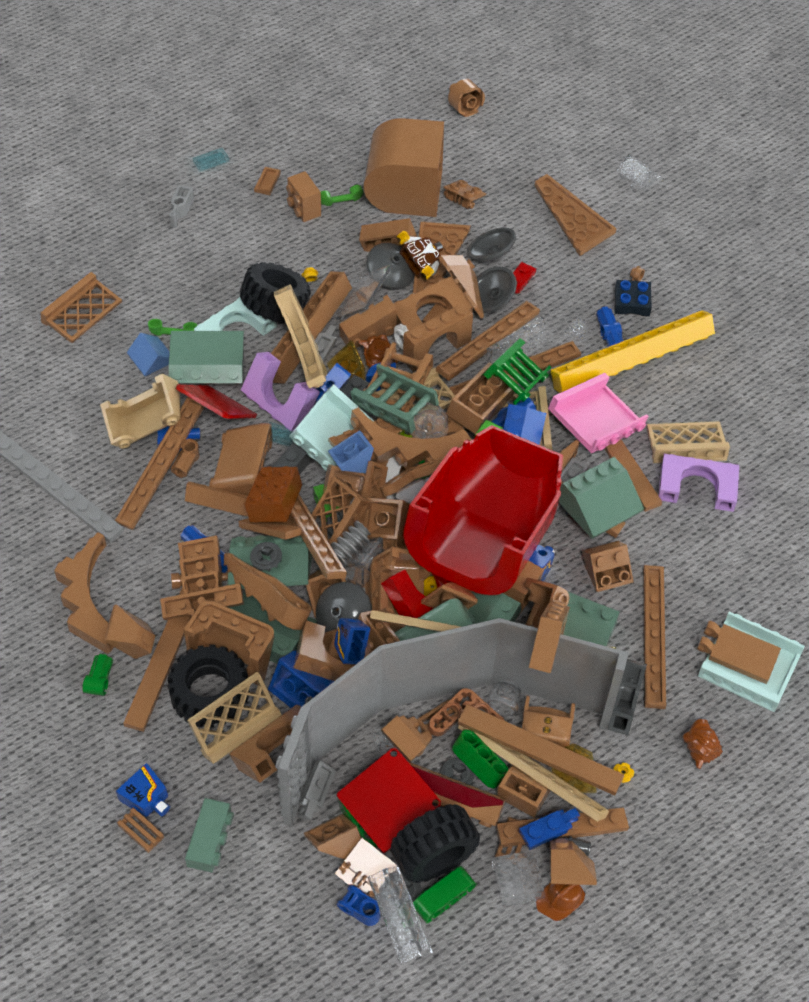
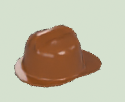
[536,883,585,921]

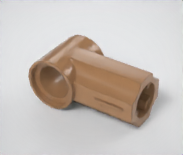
[171,439,200,478]

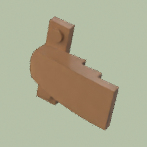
[160,535,244,620]

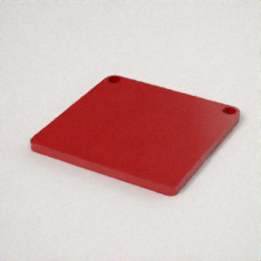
[176,384,257,419]
[337,748,441,853]

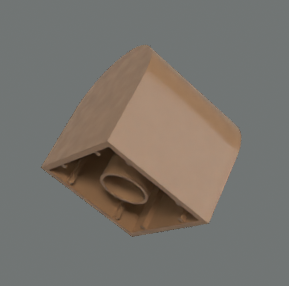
[364,118,444,217]

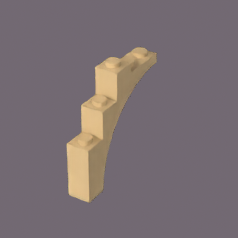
[274,284,328,389]

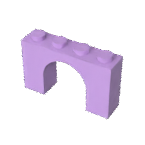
[241,352,320,431]
[658,454,739,512]

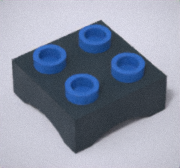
[615,280,652,316]

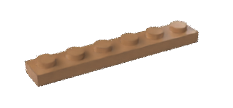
[496,807,629,847]

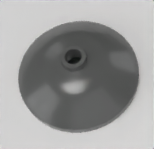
[467,227,516,262]
[366,243,415,290]
[477,267,517,313]
[316,582,372,633]

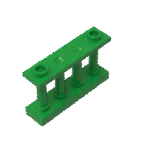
[483,338,552,405]

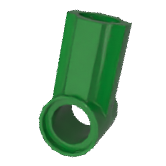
[82,654,113,696]

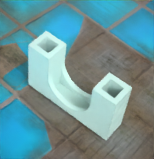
[194,297,277,336]

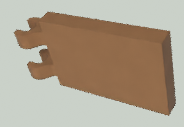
[697,621,781,684]

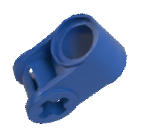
[336,885,380,926]

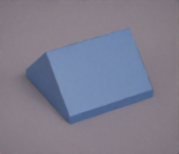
[127,333,170,376]
[328,430,374,473]

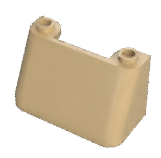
[100,373,180,449]

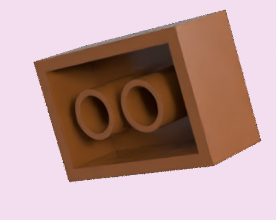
[244,466,302,522]

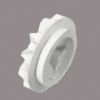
[394,324,409,350]

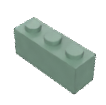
[185,798,234,873]

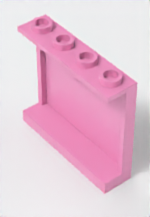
[548,373,649,454]

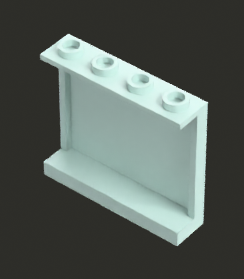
[289,384,374,471]
[698,612,805,712]

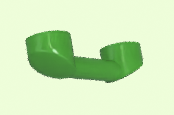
[321,185,363,206]
[148,319,197,336]

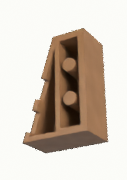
[359,218,417,252]
[339,295,397,349]
[358,609,400,658]

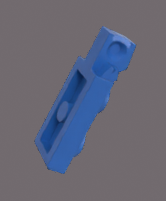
[519,808,580,850]

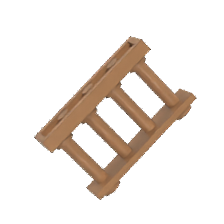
[363,342,433,412]

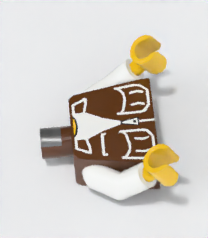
[397,231,443,280]

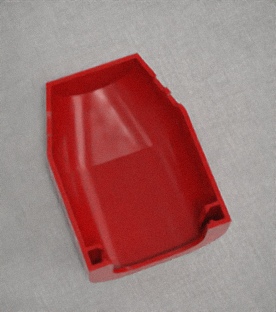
[404,425,563,595]

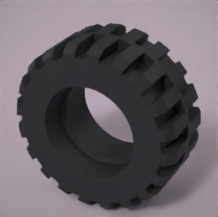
[239,262,311,323]
[168,644,250,728]
[391,804,480,883]

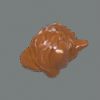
[358,334,399,368]
[683,719,723,769]

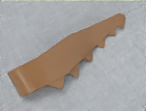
[224,553,312,630]

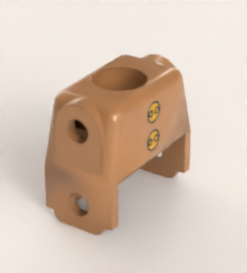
[522,696,575,749]

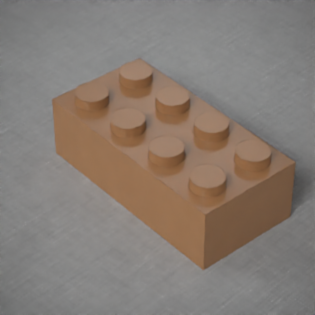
[446,363,519,434]

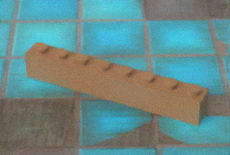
[271,271,352,384]

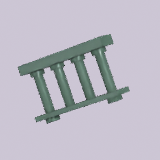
[350,364,439,434]

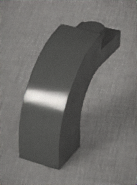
[608,659,647,735]

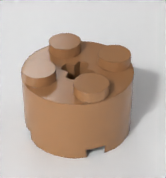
[448,79,485,117]

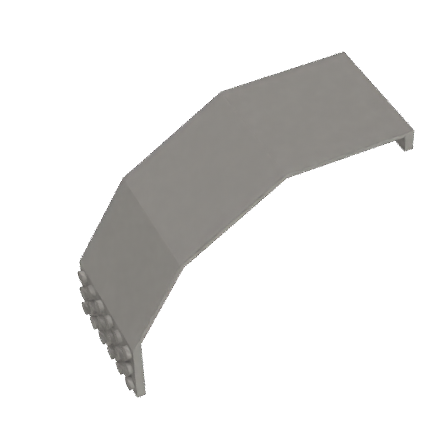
[276,618,629,826]

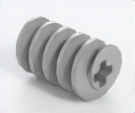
[331,520,371,564]

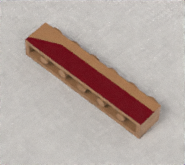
[381,754,506,828]

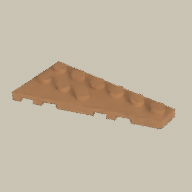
[535,174,617,256]
[413,222,471,293]

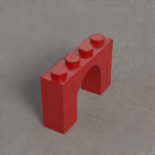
[381,569,450,619]

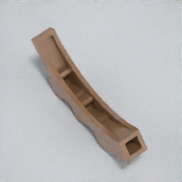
[350,407,472,469]
[54,532,114,654]

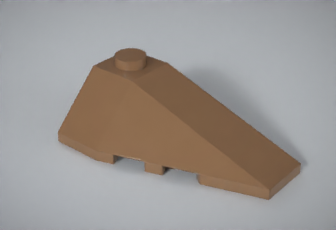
[438,255,484,319]

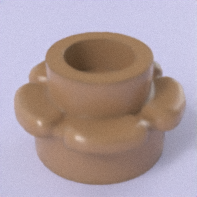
[630,266,645,281]

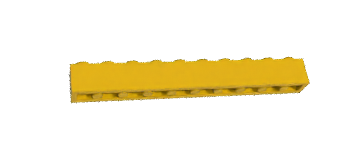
[550,310,715,393]

